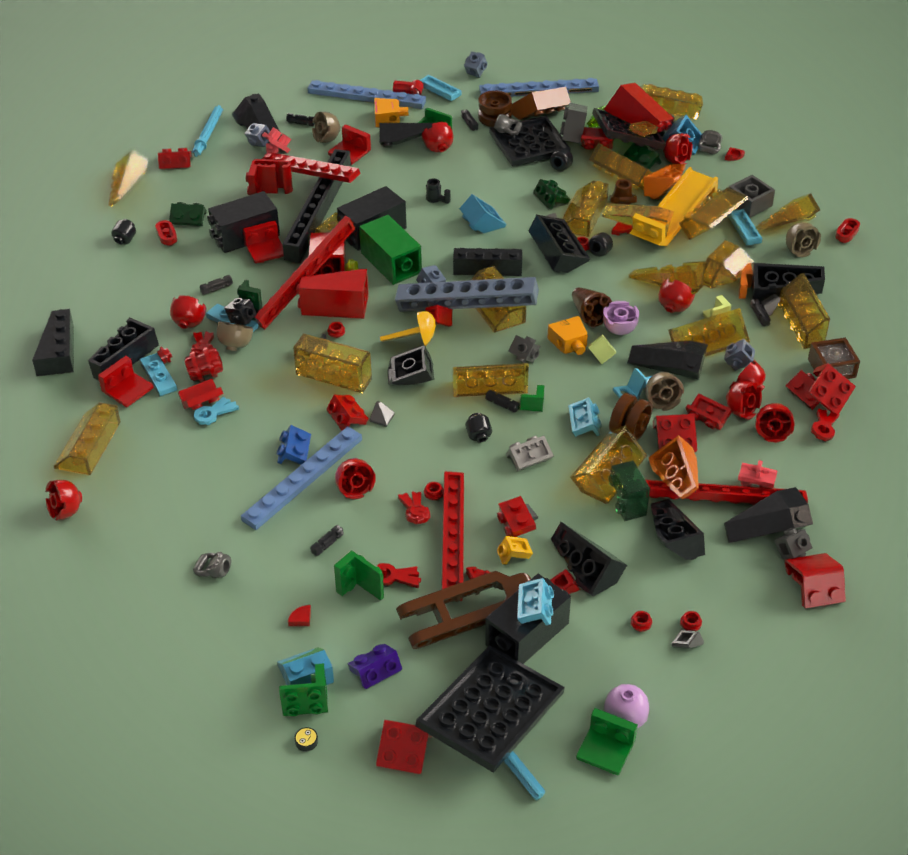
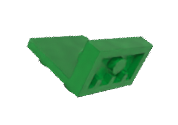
[334,550,384,601]
[279,663,328,716]
[576,708,638,776]

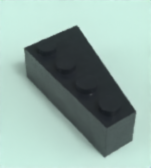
[751,263,825,302]
[32,309,74,376]
[88,317,159,380]

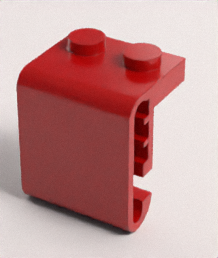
[246,159,293,195]
[784,553,846,609]

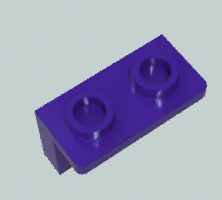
[347,644,402,689]

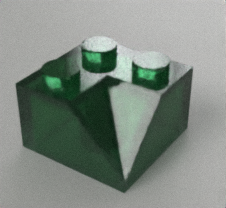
[608,460,650,521]

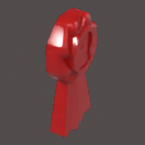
[191,331,214,355]
[811,408,840,441]
[398,491,430,524]
[376,563,421,588]

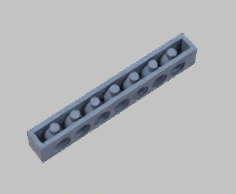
[395,277,539,312]

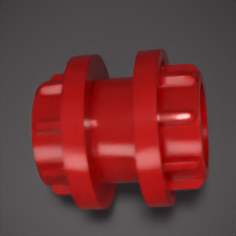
[184,346,224,383]

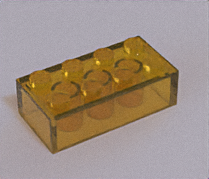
[293,334,372,394]

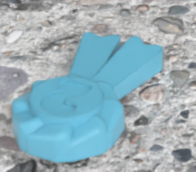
[194,397,239,425]

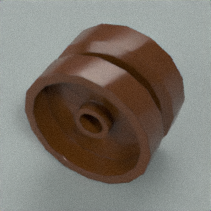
[478,90,512,127]
[609,393,653,442]

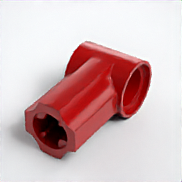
[393,80,424,95]

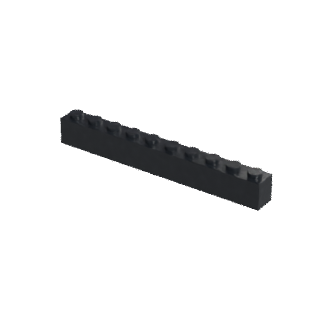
[283,149,351,263]

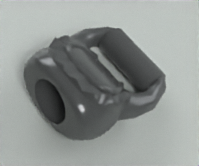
[494,114,522,135]
[698,130,722,154]
[193,552,231,578]

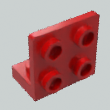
[328,124,371,165]
[581,127,614,151]
[243,221,284,264]
[98,356,154,407]
[808,363,856,415]
[653,414,698,452]
[376,719,432,774]

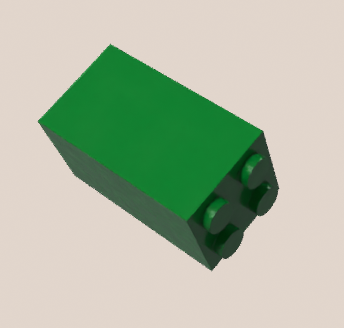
[359,215,422,285]

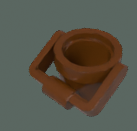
[609,179,637,206]

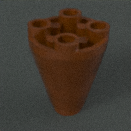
[572,287,612,328]

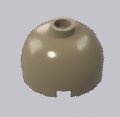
[312,112,341,143]
[786,222,821,258]
[217,322,254,351]
[645,372,684,411]

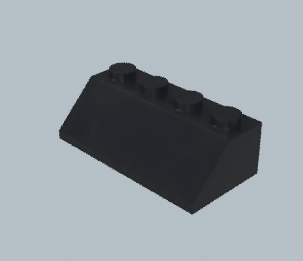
[528,214,590,273]
[453,248,522,276]

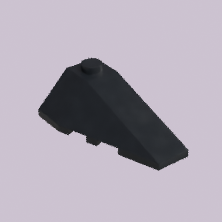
[232,93,281,143]
[380,123,434,147]
[627,341,708,379]
[724,487,813,543]
[651,499,705,560]
[551,522,627,596]

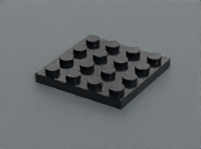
[592,108,666,150]
[489,116,571,166]

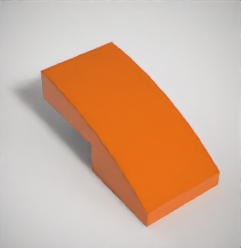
[739,263,753,299]

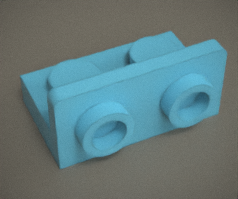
[568,397,602,437]
[517,578,554,626]

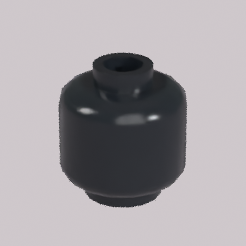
[550,148,573,171]
[111,219,136,245]
[588,232,613,257]
[465,413,492,443]

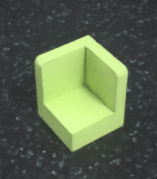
[702,295,731,324]
[588,334,616,364]

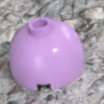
[603,301,639,335]
[604,684,650,728]

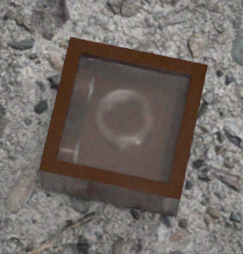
[808,337,860,379]

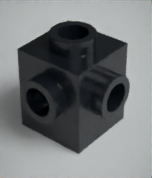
[224,298,257,325]

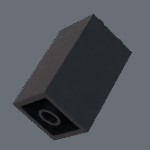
[337,186,407,251]
[207,191,280,253]
[485,573,571,664]

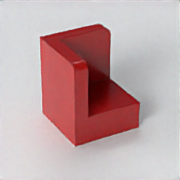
[425,305,453,327]

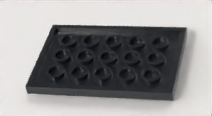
[415,645,565,773]

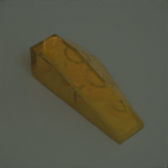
[109,150,148,207]
[756,193,820,231]
[629,261,706,294]

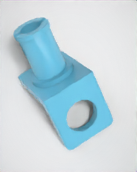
[613,368,652,399]

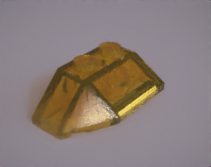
[697,240,754,289]

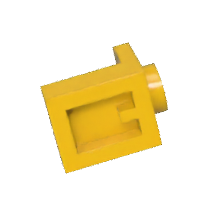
[497,536,533,565]

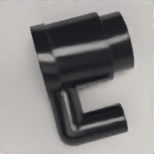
[426,178,451,204]

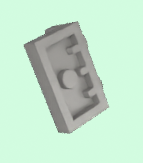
[506,436,554,471]

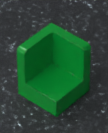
[520,385,545,412]

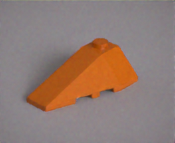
[644,164,685,199]
[648,435,699,500]

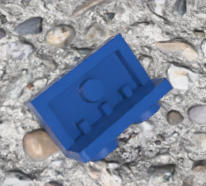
[276,425,311,465]

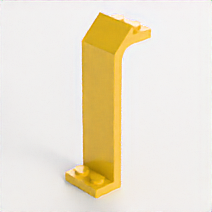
[629,167,718,246]

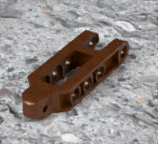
[396,571,531,649]

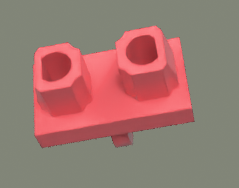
[262,127,292,153]
[738,460,778,488]

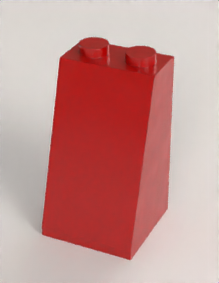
[604,83,674,134]
[309,232,346,275]
[296,269,369,319]

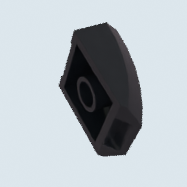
[388,345,435,385]

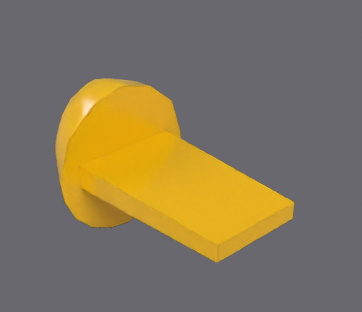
[380,311,436,347]

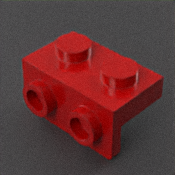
[158,148,192,169]
[785,370,819,410]
[178,379,224,410]
[685,393,732,430]
[327,394,369,431]
[497,496,536,537]

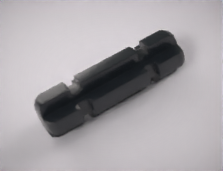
[461,109,479,131]
[286,113,315,126]
[199,275,233,295]
[750,299,771,326]
[485,390,520,412]
[310,525,344,556]

